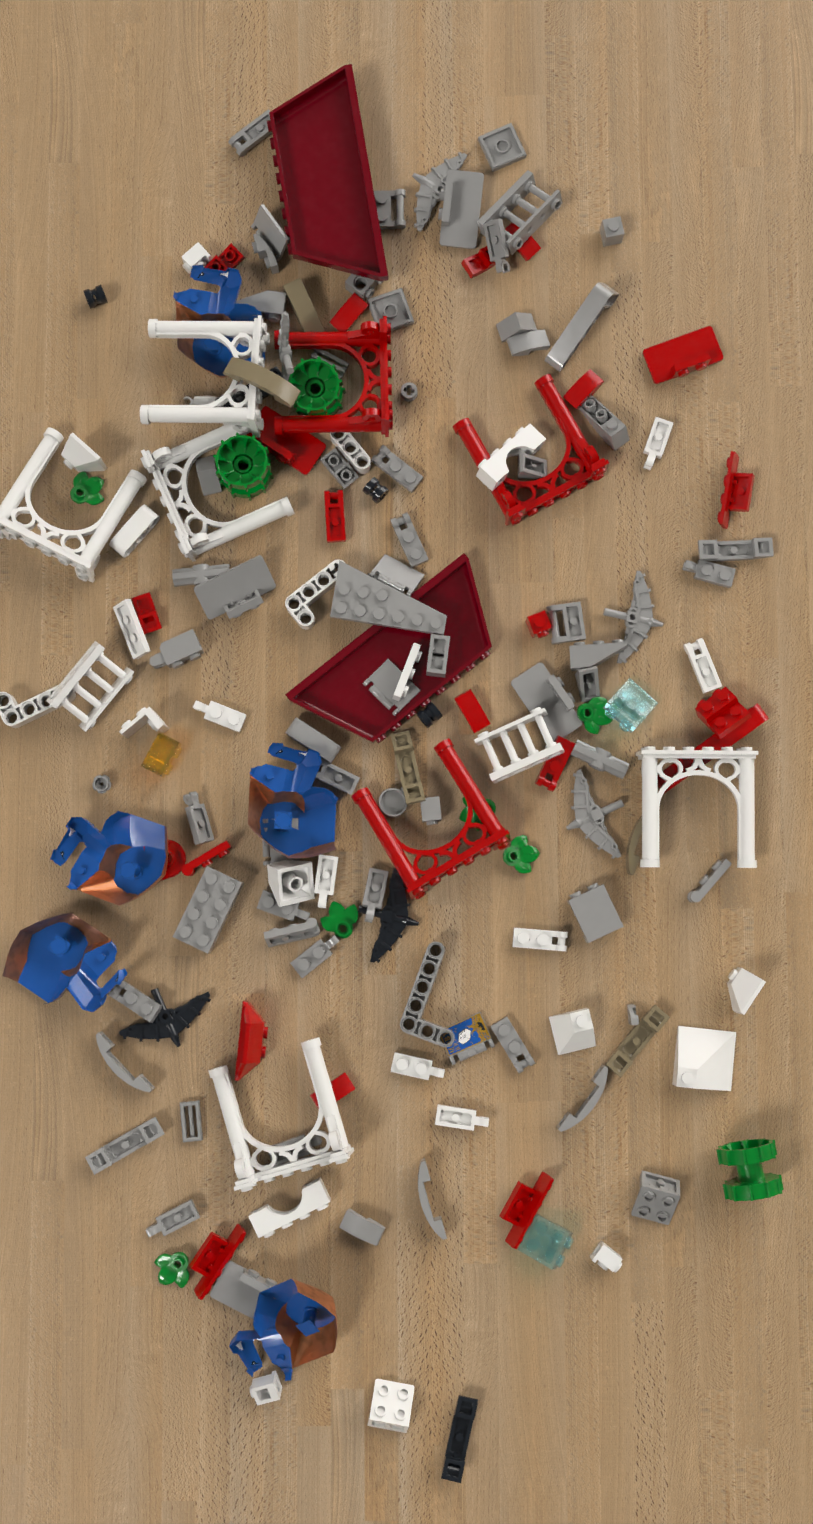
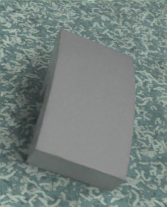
[251,234,279,274]
[506,330,550,356]
[320,448,359,489]
[339,1209,386,1246]

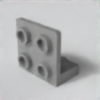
[631,1170,680,1225]

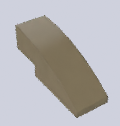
[283,278,325,332]

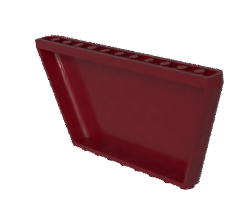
[267,64,388,281]
[285,553,492,744]

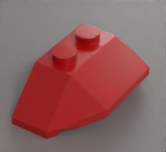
[234,1000,268,1081]

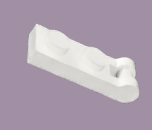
[684,638,722,694]
[512,928,568,951]

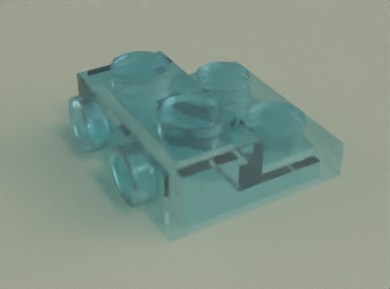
[603,678,658,733]
[518,1214,574,1270]

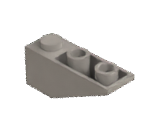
[236,290,287,322]
[579,396,629,451]
[569,639,628,671]

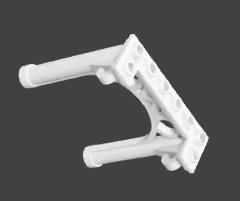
[140,315,270,437]
[140,424,295,562]
[0,427,147,583]
[636,746,758,868]
[208,1037,354,1192]

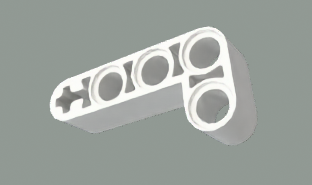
[285,559,345,630]
[0,685,76,728]

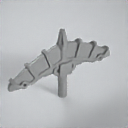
[412,152,467,232]
[278,311,294,381]
[603,571,663,664]
[566,769,624,859]

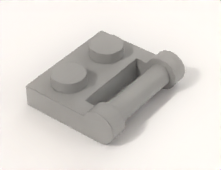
[374,189,406,229]
[546,601,586,645]

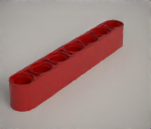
[658,703,769,794]

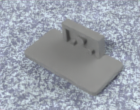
[438,169,484,249]
[194,555,276,619]
[511,662,582,742]
[210,1261,277,1319]

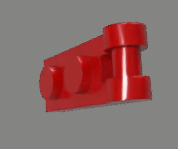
[324,490,346,543]
[535,735,575,792]
[182,840,232,876]

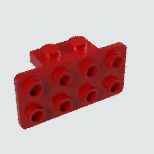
[642,326,724,384]
[246,406,326,475]

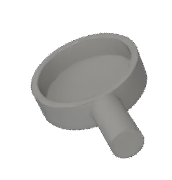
[378,787,407,818]

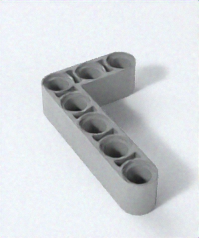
[544,282,619,372]
[400,942,455,1047]

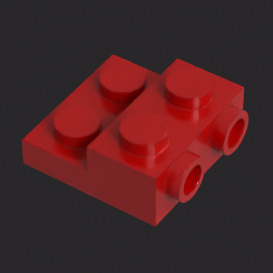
[695,687,751,739]

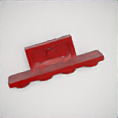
[717,451,755,529]
[499,1171,554,1249]
[189,1224,246,1300]

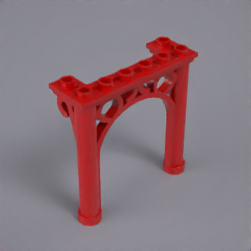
[274,316,393,437]
[452,374,609,526]
[351,739,511,900]

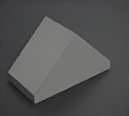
[496,312,537,343]
[518,452,547,479]
[195,456,222,496]
[575,666,600,702]

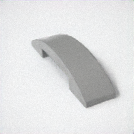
[698,538,774,561]
[96,1031,155,1092]
[556,1064,608,1132]
[85,1116,165,1175]
[418,1158,447,1240]

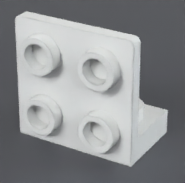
[119,707,169,738]
[367,1379,415,1433]

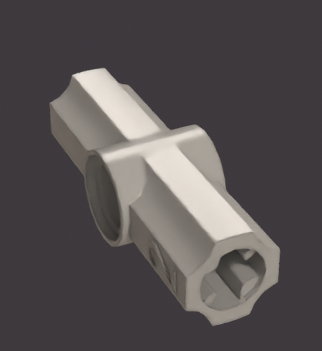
[172,564,230,587]
[570,739,629,779]

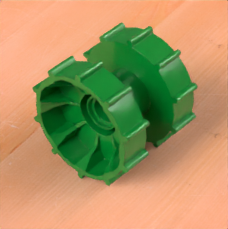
[288,356,346,416]
[213,432,274,501]
[716,1138,784,1202]

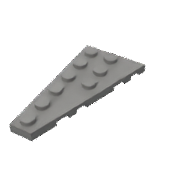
[330,560,447,635]

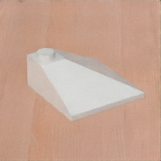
[672,1026,736,1091]

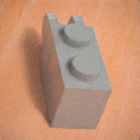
[149,629,204,669]

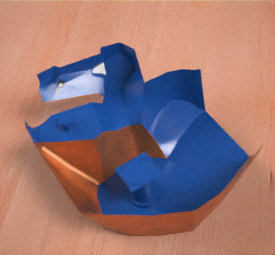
[173,265,265,378]
[248,743,338,858]
[50,811,168,906]
[3,913,127,1012]
[229,1278,337,1381]

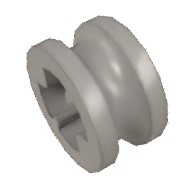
[401,382,417,402]

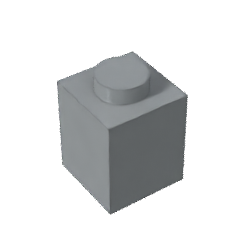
[599,216,624,247]
[420,796,442,825]

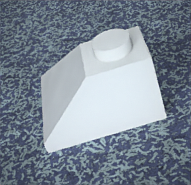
[61,432,107,472]
[267,860,315,907]
[727,967,766,1015]
[549,1008,596,1055]

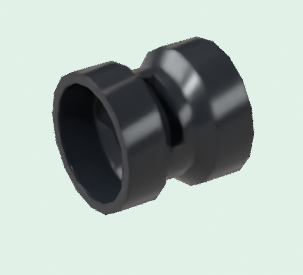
[83,285,108,309]
[363,477,389,504]
[416,702,443,728]

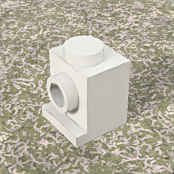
[181,242,212,274]
[590,1241,623,1273]
[249,1370,282,1406]

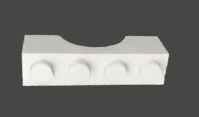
[476,424,546,491]
[248,1177,331,1238]

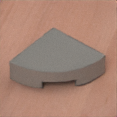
[627,1004,639,1025]

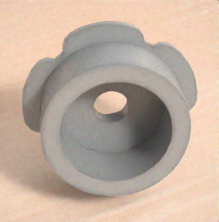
[92,775,112,794]

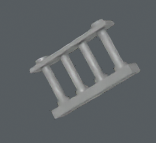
[477,170,563,254]

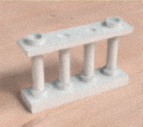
[46,641,134,732]
[474,707,565,783]

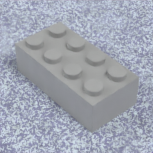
[173,866,244,954]

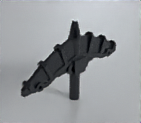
[358,868,419,963]
[119,988,211,1047]

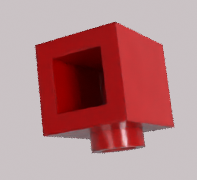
[525,610,552,639]

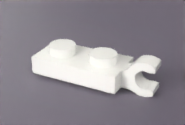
[643,417,673,470]
[193,700,247,733]
[314,855,338,908]
[390,1052,445,1080]
[435,1104,489,1131]

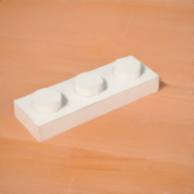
[113,599,151,659]
[392,643,422,701]

